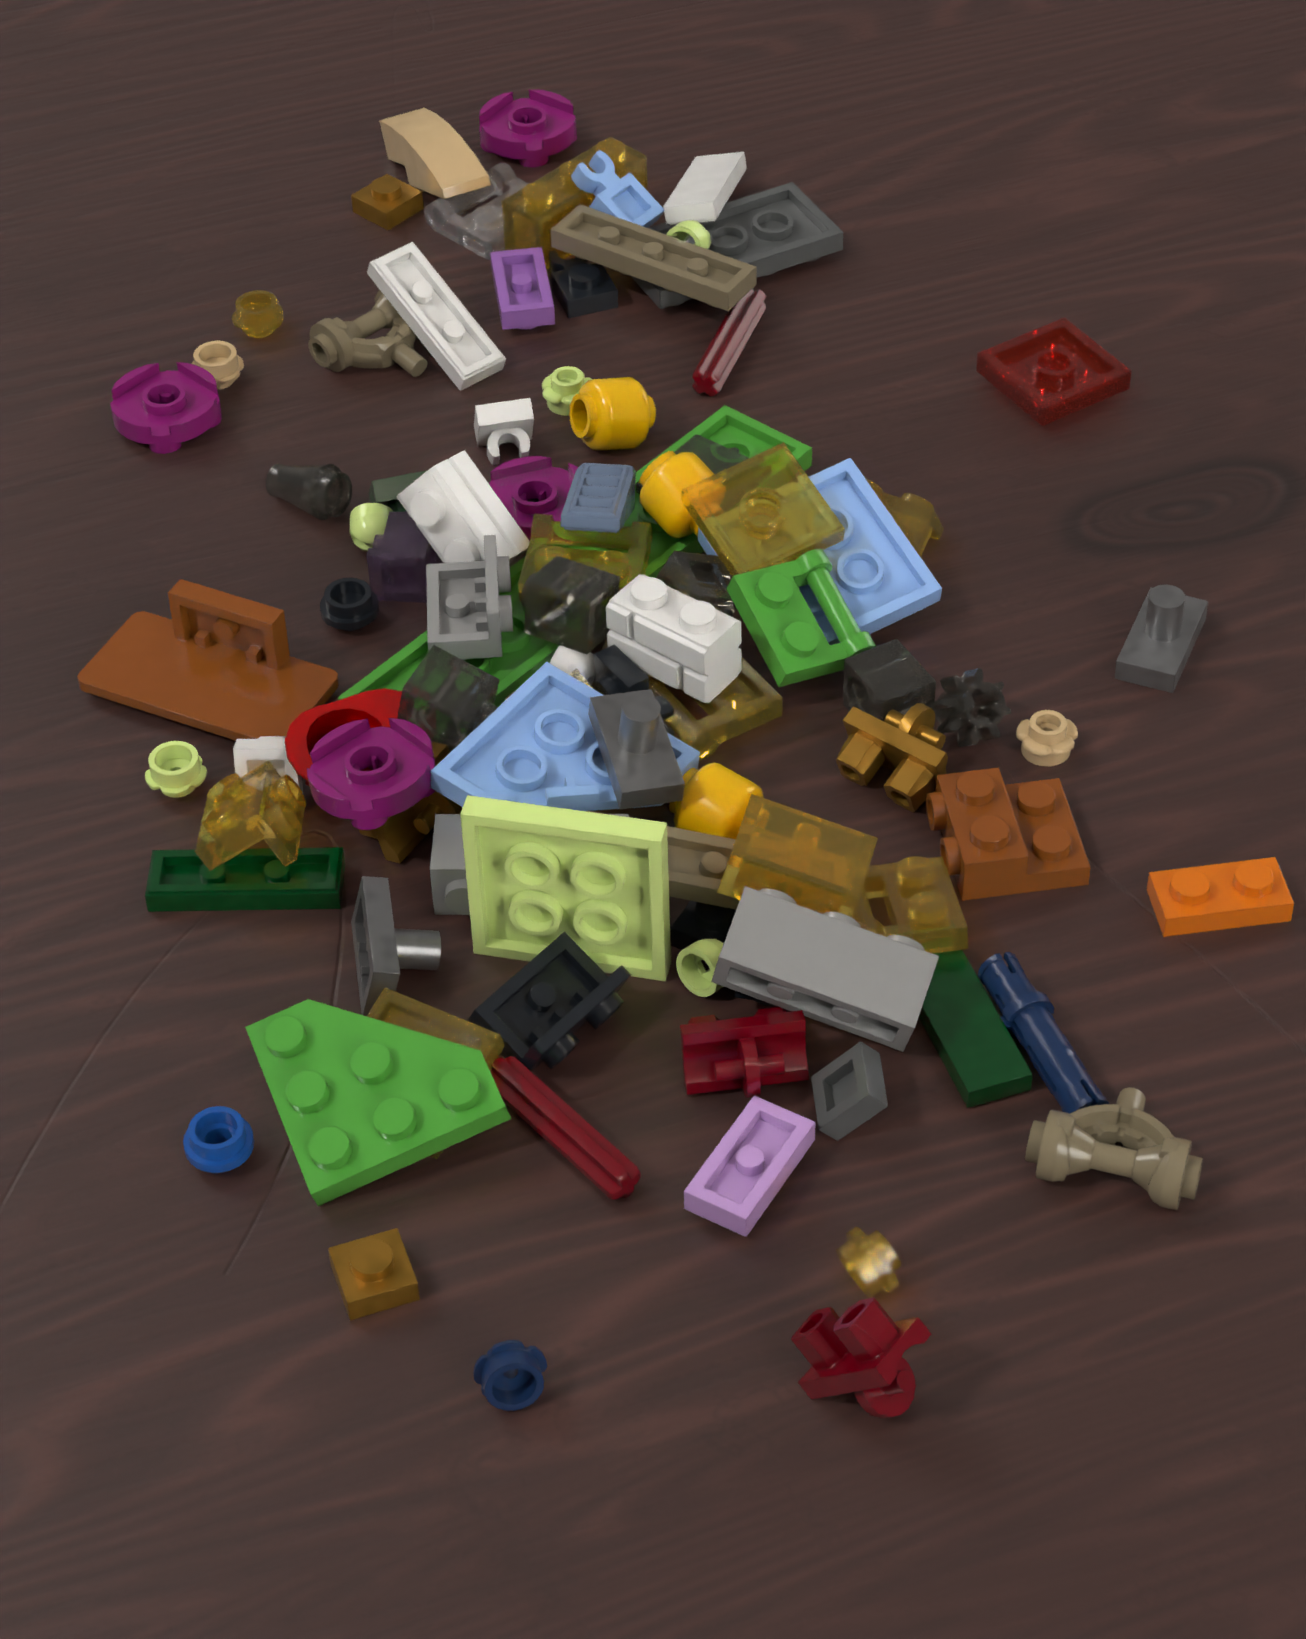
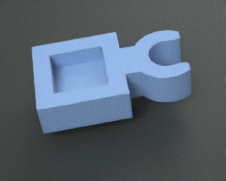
[571,150,664,228]

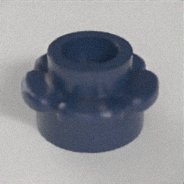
[473,1340,547,1411]

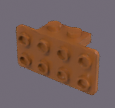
[77,579,339,741]

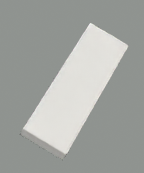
[663,152,747,225]
[367,242,506,391]

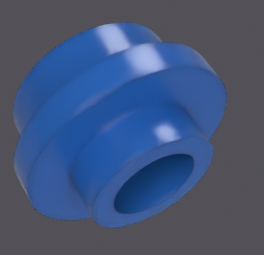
[183,1106,254,1173]

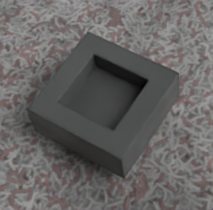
[811,1041,888,1141]

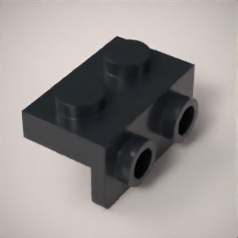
[468,931,631,1072]

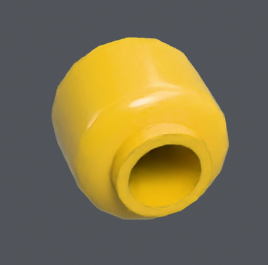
[569,377,656,451]
[639,451,726,538]
[669,762,768,843]

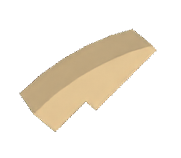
[380,108,491,199]

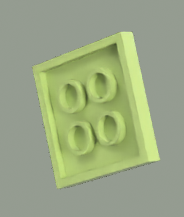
[460,795,671,981]

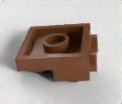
[926,767,1090,901]

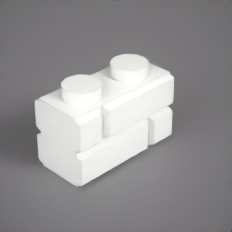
[396,450,532,563]
[606,574,742,703]

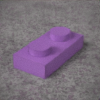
[490,247,555,330]

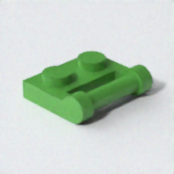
[726,549,878,687]

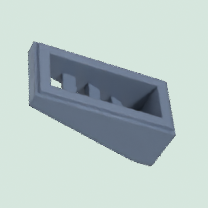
[561,463,636,533]

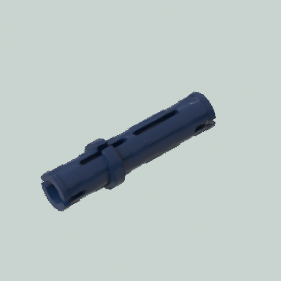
[978,952,1109,1114]

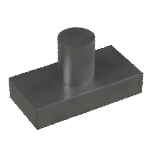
[1114,584,1208,693]
[588,689,685,809]
[351,876,441,1019]

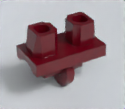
[680,1007,809,1098]
[791,1297,931,1418]

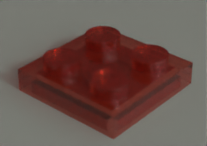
[976,317,1132,426]

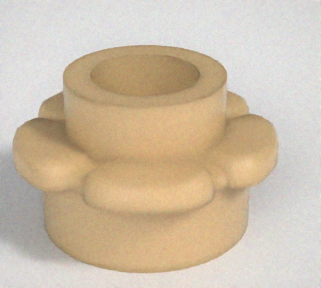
[192,341,244,389]
[1016,710,1078,767]

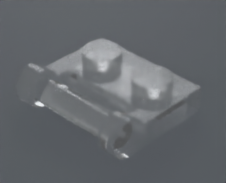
[424,162,561,260]

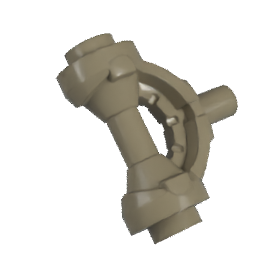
[308,289,427,377]
[1025,1087,1203,1210]

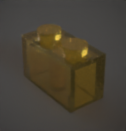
[717,794,878,917]

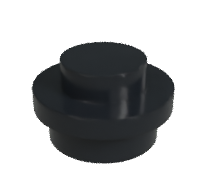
[320,577,379,631]

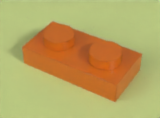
[1147,857,1294,937]

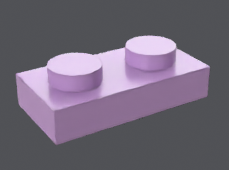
[684,1096,815,1237]

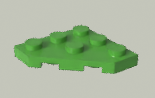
[245,999,511,1206]

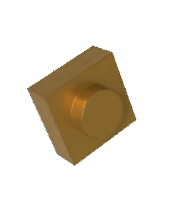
[351,174,424,230]
[328,1228,420,1320]

